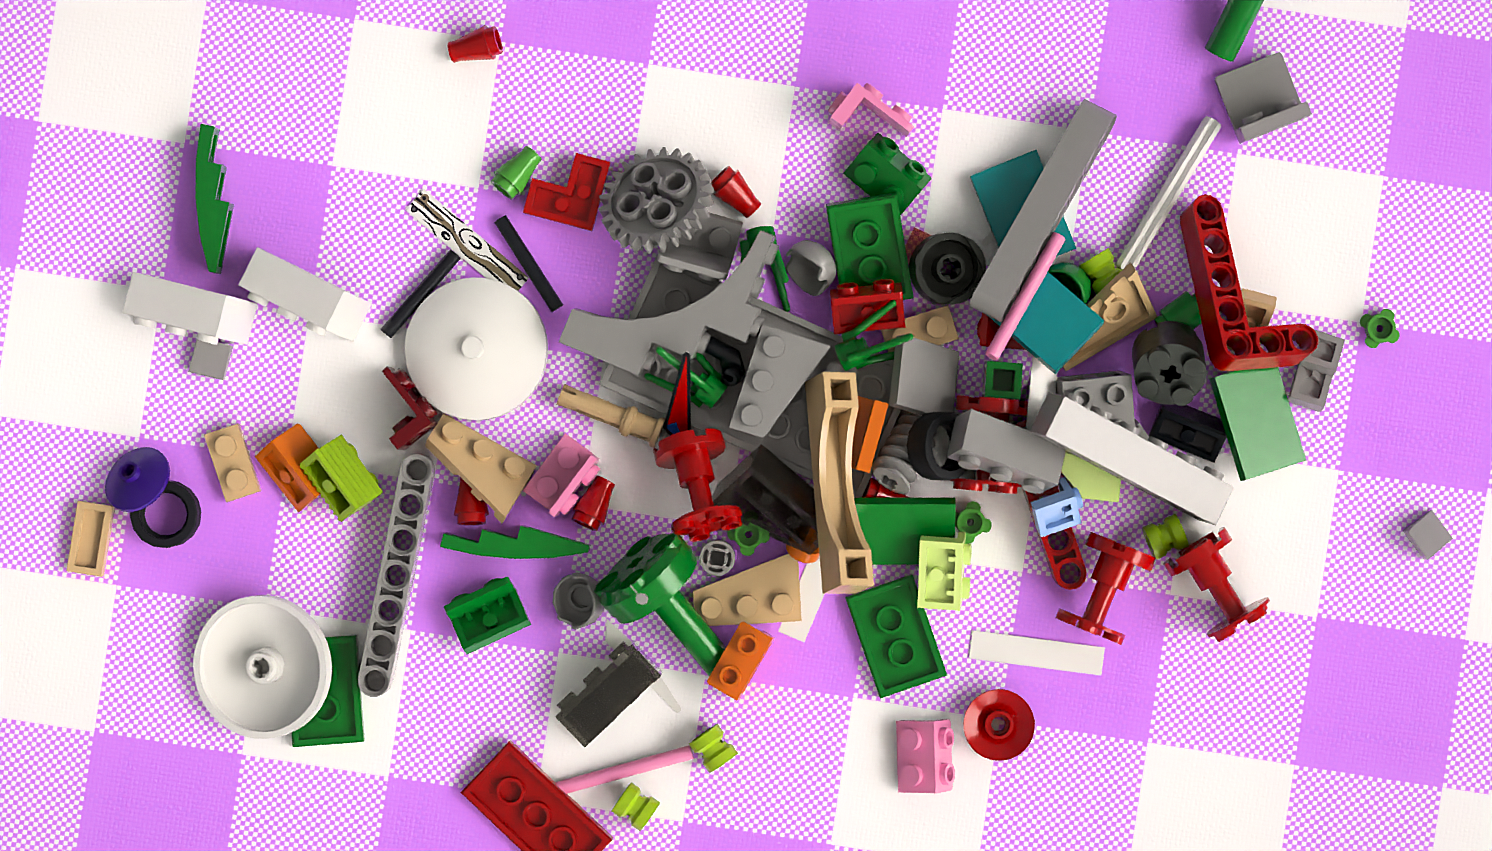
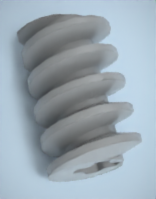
[871,413,938,494]

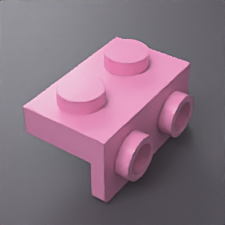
[896,719,955,794]

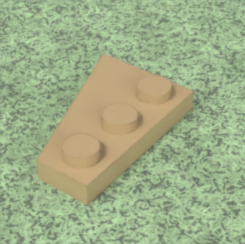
[693,553,802,626]

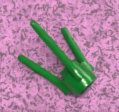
[739,226,790,312]
[835,300,914,371]
[644,347,728,409]

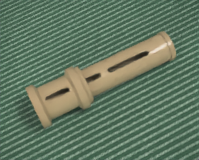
[556,384,665,448]

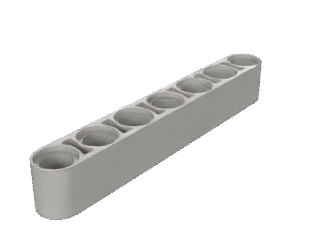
[969,99,1117,322]
[358,454,435,697]

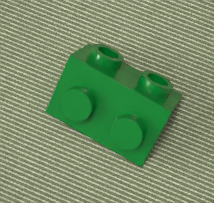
[843,133,932,216]
[444,577,532,655]

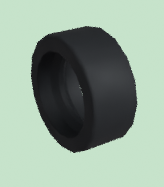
[907,412,968,480]
[130,481,201,548]

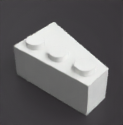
[238,247,372,342]
[122,272,258,345]

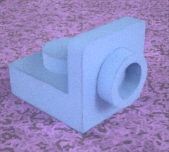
[1031,477,1083,537]

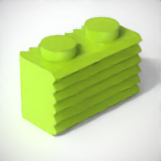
[300,434,383,522]

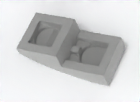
[1288,330,1345,412]

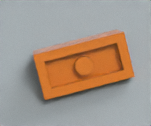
[852,396,889,473]
[255,424,321,513]

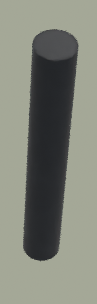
[494,215,563,312]
[380,249,461,338]

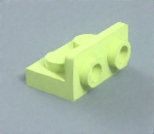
[917,532,972,611]

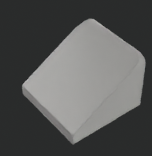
[1402,510,1453,560]

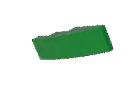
[195,124,234,274]
[440,525,591,559]

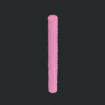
[985,232,1065,361]
[556,745,694,794]

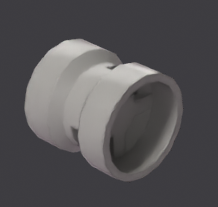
[700,540,735,576]

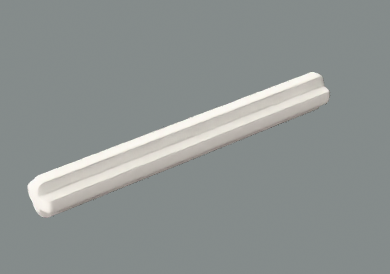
[1116,116,1221,270]

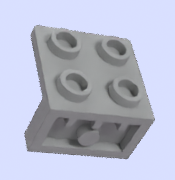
[1215,52,1312,144]
[656,212,743,282]
[1056,370,1135,453]

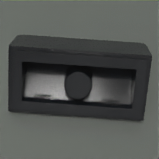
[1148,404,1227,463]

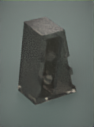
[712,444,819,555]
[555,641,663,748]

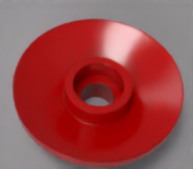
[963,689,1035,761]

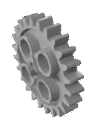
[599,147,715,254]

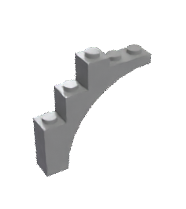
[559,231,779,375]

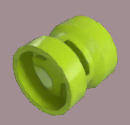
[1079,248,1122,295]
[1142,514,1189,560]
[689,724,738,773]
[611,782,660,832]

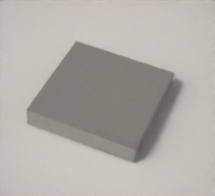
[889,335,960,415]

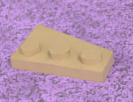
[1063,263,1157,371]
[425,413,537,524]

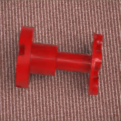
[950,395,1028,494]
[653,428,742,542]
[1163,527,1270,642]
[1055,532,1156,645]

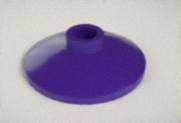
[105,447,170,512]

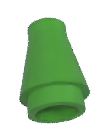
[491,146,542,200]

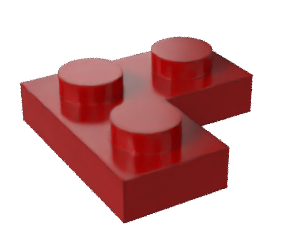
[523,153,611,232]

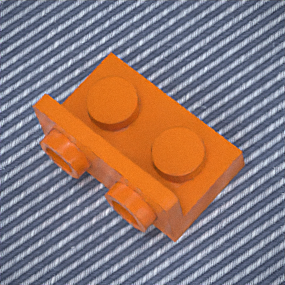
[707,622,775,701]

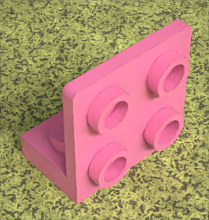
[523,433,601,517]

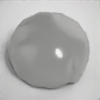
[786,240,836,296]
[552,573,604,630]

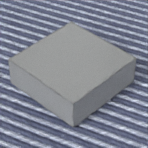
[188,340,233,380]

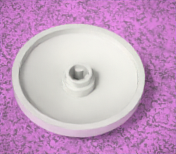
[405,277,548,421]
[193,595,332,739]

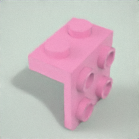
[828,83,914,137]

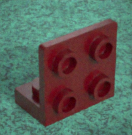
[382,366,438,450]

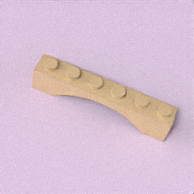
[805,372,874,594]

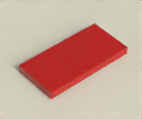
[460,740,614,851]

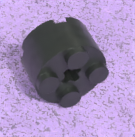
[909,233,986,305]
[1132,321,1207,406]

